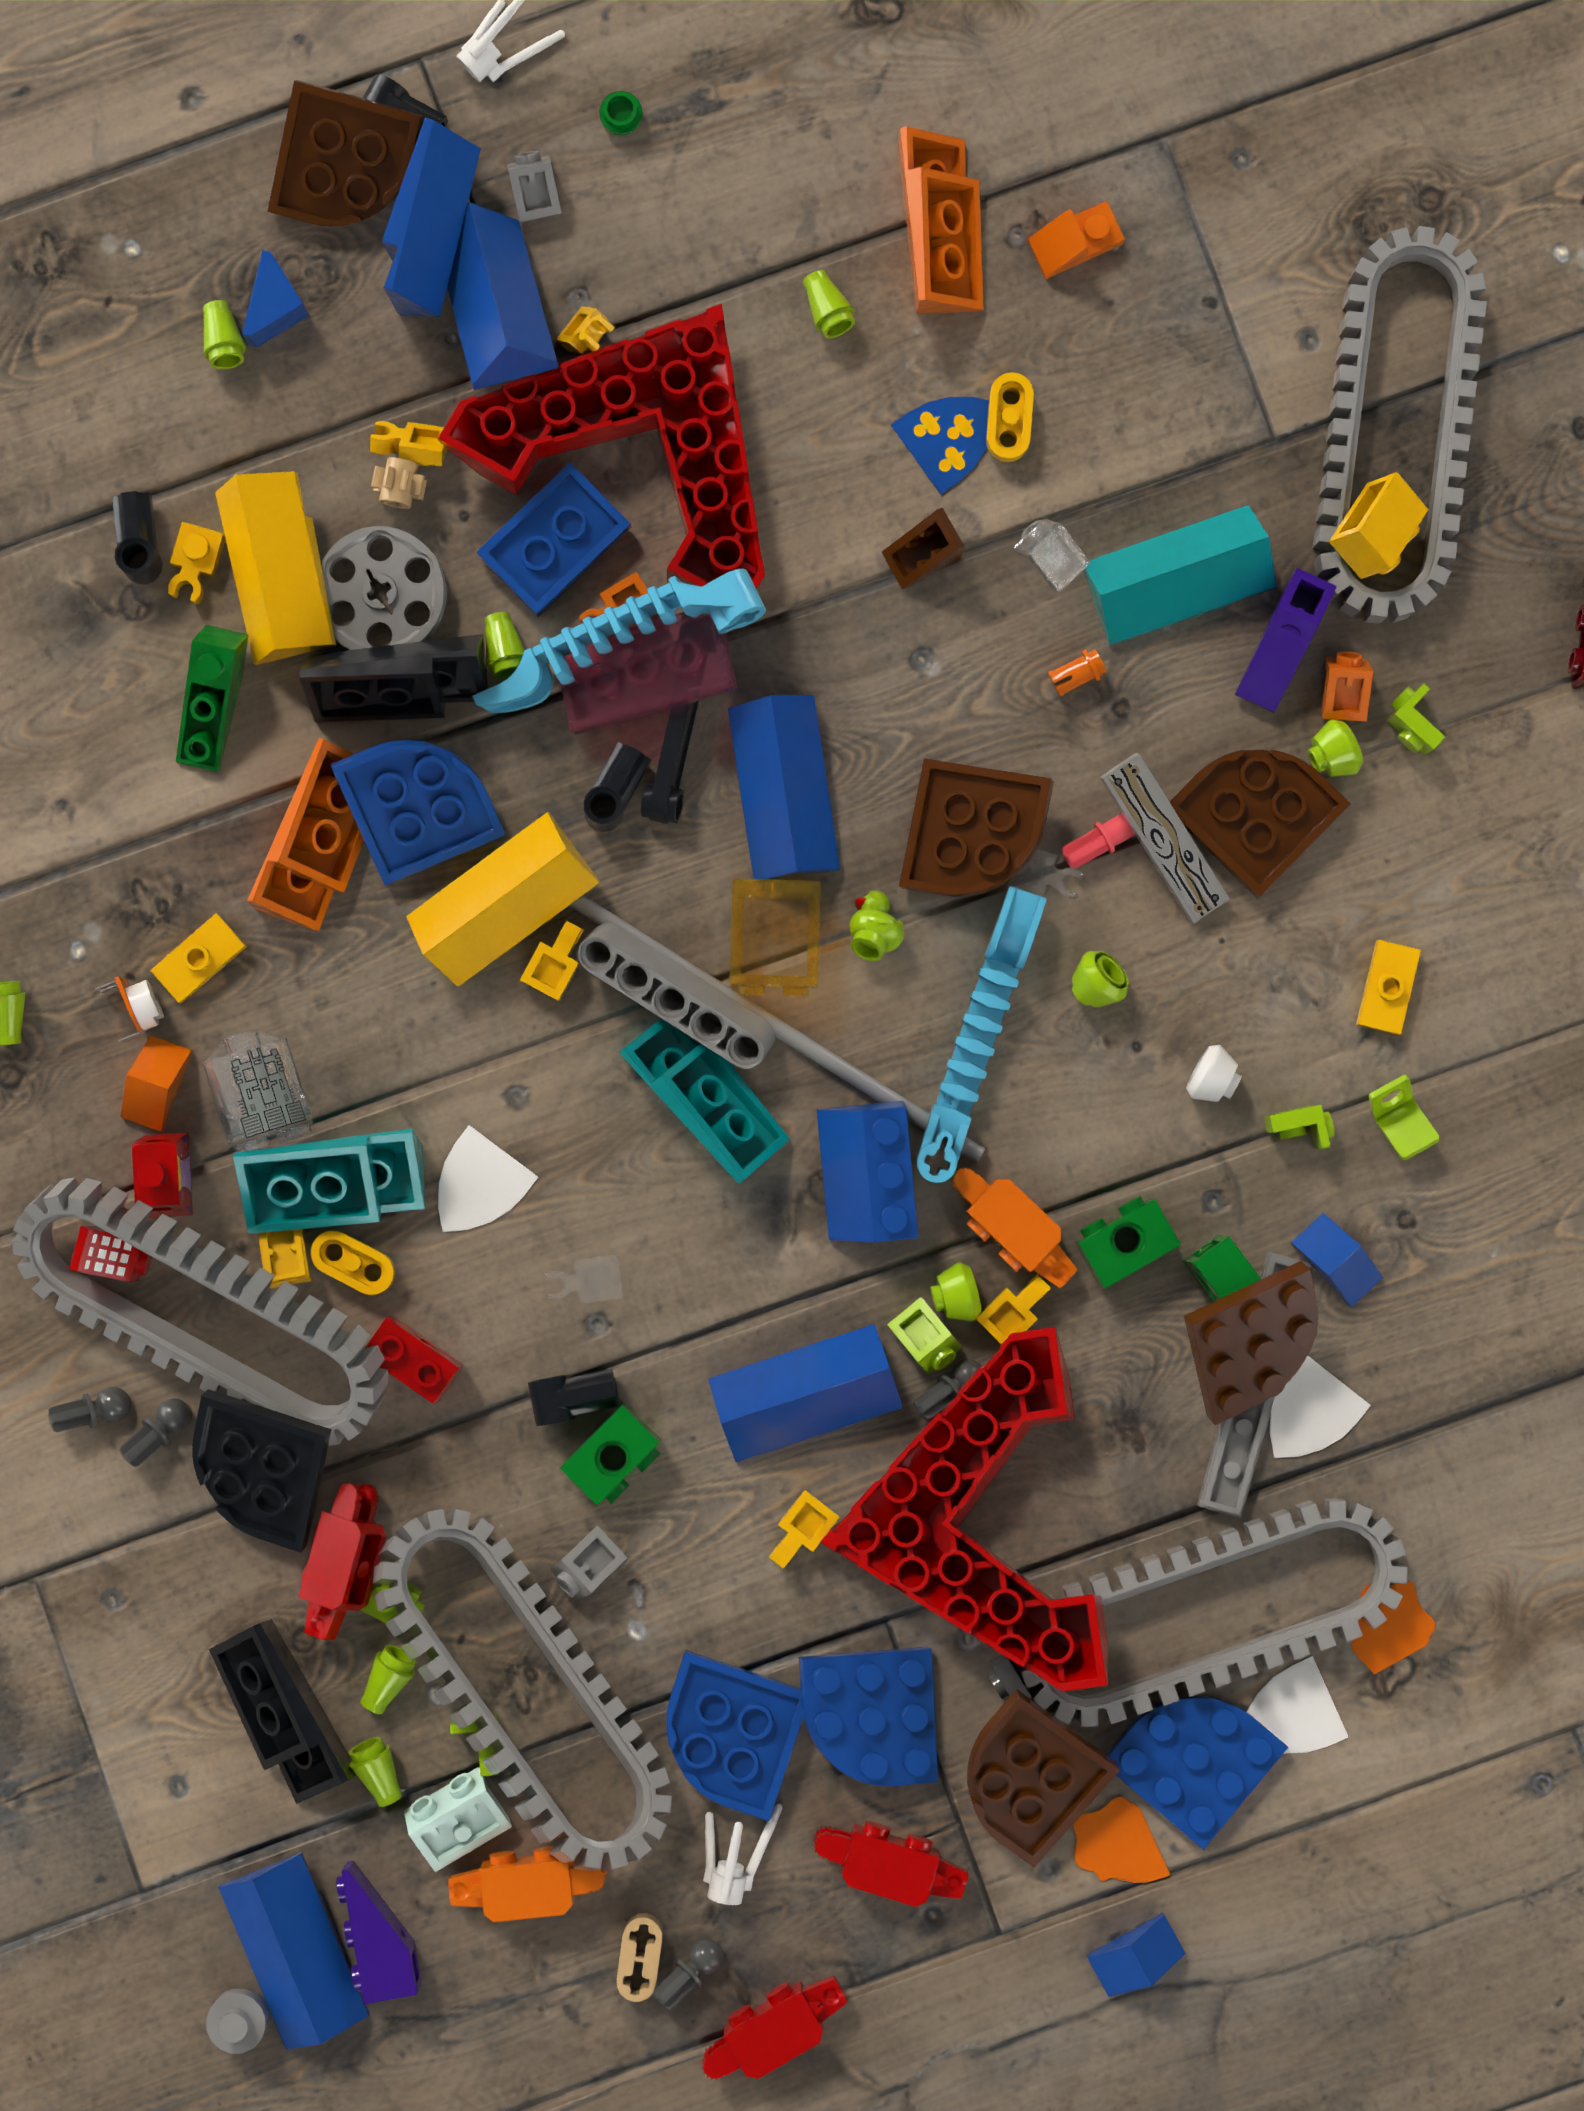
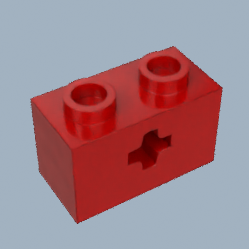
[365,1315,464,1404]

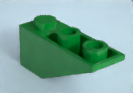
[176,625,249,772]

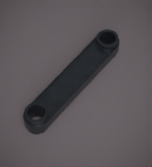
[641,614,722,824]

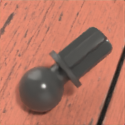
[913,1359,982,1421]
[48,1387,131,1432]
[119,1398,192,1467]
[653,1939,724,2011]

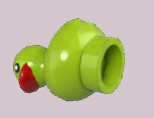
[849,890,904,962]

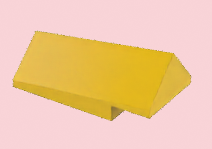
[215,471,336,665]
[406,812,600,987]

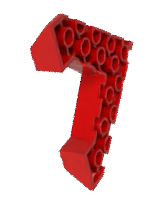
[438,303,765,589]
[820,1327,1108,1692]

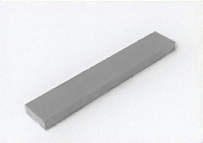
[1197,1252,1311,1518]

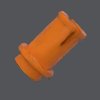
[1048,649,1107,697]

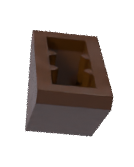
[882,508,964,589]

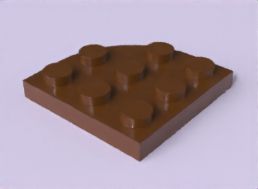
[267,80,424,227]
[1170,750,1351,899]
[899,758,1054,897]
[1184,1261,1318,1425]
[967,1689,1120,1868]

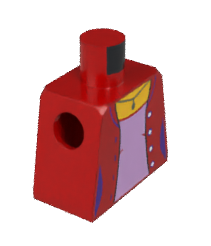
[132,1132,193,1218]

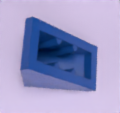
[242,250,310,347]
[1291,1213,1383,1307]
[1086,1913,1186,1997]

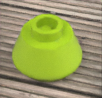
[1307,719,1363,777]
[1072,951,1129,1008]
[930,1262,981,1321]

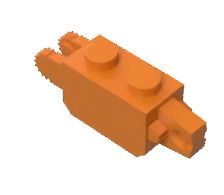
[950,1167,1078,1288]
[448,1846,608,1923]

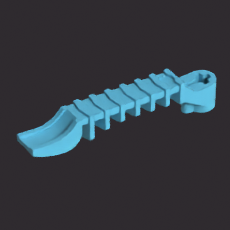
[473,569,766,713]
[916,886,1047,1183]

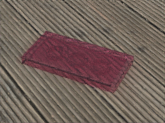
[561,612,738,735]

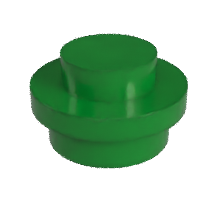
[599,91,643,136]

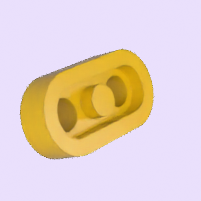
[986,372,1034,462]
[311,1230,396,1295]

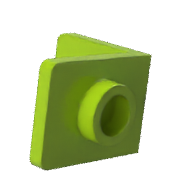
[1368,1074,1440,1160]

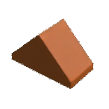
[120,1035,193,1132]

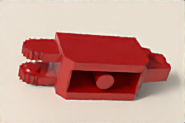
[298,1482,387,1640]
[813,1821,969,1907]
[702,1975,847,2080]

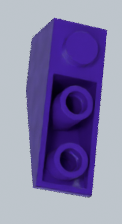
[1235,568,1337,713]
[336,1861,422,2004]

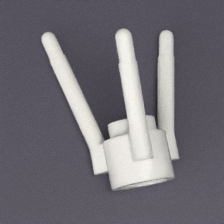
[456,0,565,83]
[703,1803,783,1905]

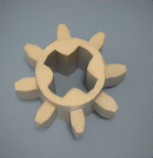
[371,457,427,509]

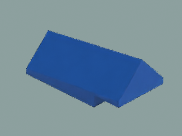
[382,117,481,317]
[447,202,559,390]
[728,695,840,883]
[708,1324,903,1462]
[218,1852,369,2049]

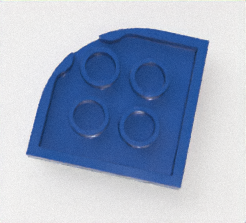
[331,740,506,885]
[799,1647,938,1786]
[667,1649,803,1821]
[1106,1695,1288,1850]

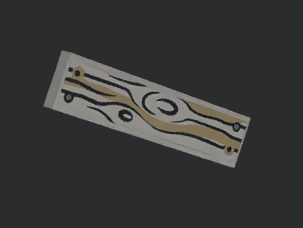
[1099,753,1230,923]

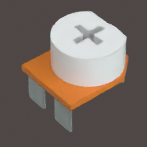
[95,976,164,1043]

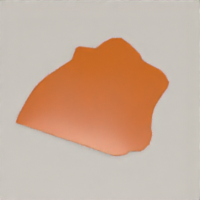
[1352,1581,1436,1675]
[1073,1797,1170,1883]

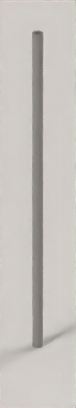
[569,895,985,1163]

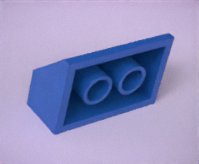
[816,1101,918,1242]

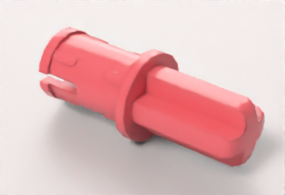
[1061,813,1135,869]

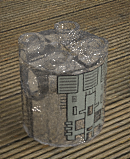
[203,1029,314,1152]

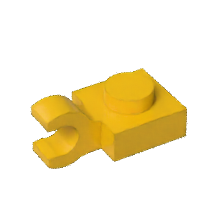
[520,921,584,1001]
[976,1274,1050,1344]
[769,1489,840,1569]

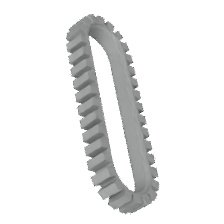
[1313,226,1487,624]
[12,1178,388,1446]
[1018,1497,1408,1727]
[373,1509,672,1871]

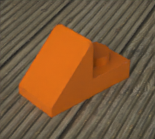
[1027,201,1125,280]

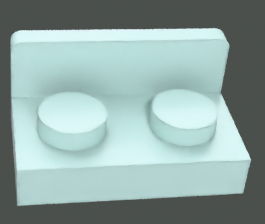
[404,1767,512,1872]

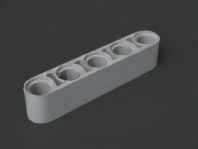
[578,923,775,1069]

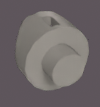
[206,1988,271,2054]

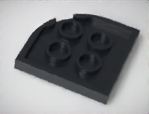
[192,1389,332,1553]

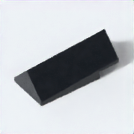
[299,634,488,722]
[209,1619,356,1804]

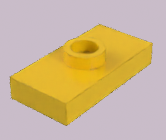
[150,913,247,1004]
[1356,940,1421,1035]
[258,1229,312,1289]

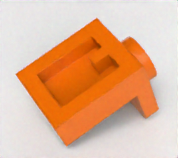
[1321,651,1374,722]

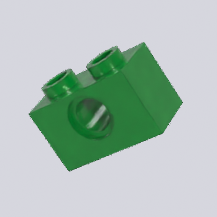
[1075,1195,1181,1289]
[1183,1235,1261,1302]
[560,1403,661,1506]

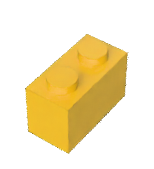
[1329,472,1429,579]

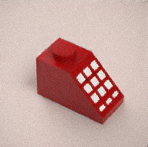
[69,1226,152,1282]

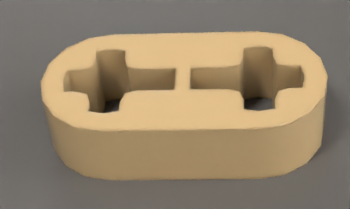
[616,1913,663,2002]

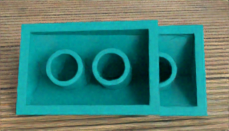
[1081,505,1277,646]
[619,1018,790,1184]
[233,1128,425,1234]

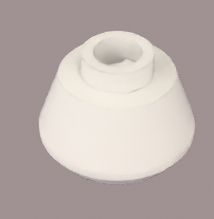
[1186,1045,1242,1102]

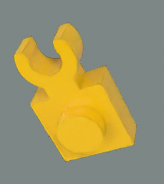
[556,306,614,354]
[370,421,448,466]
[168,522,226,605]

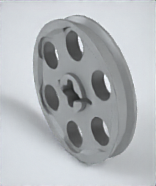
[321,526,447,650]

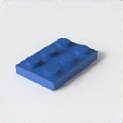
[476,462,631,617]

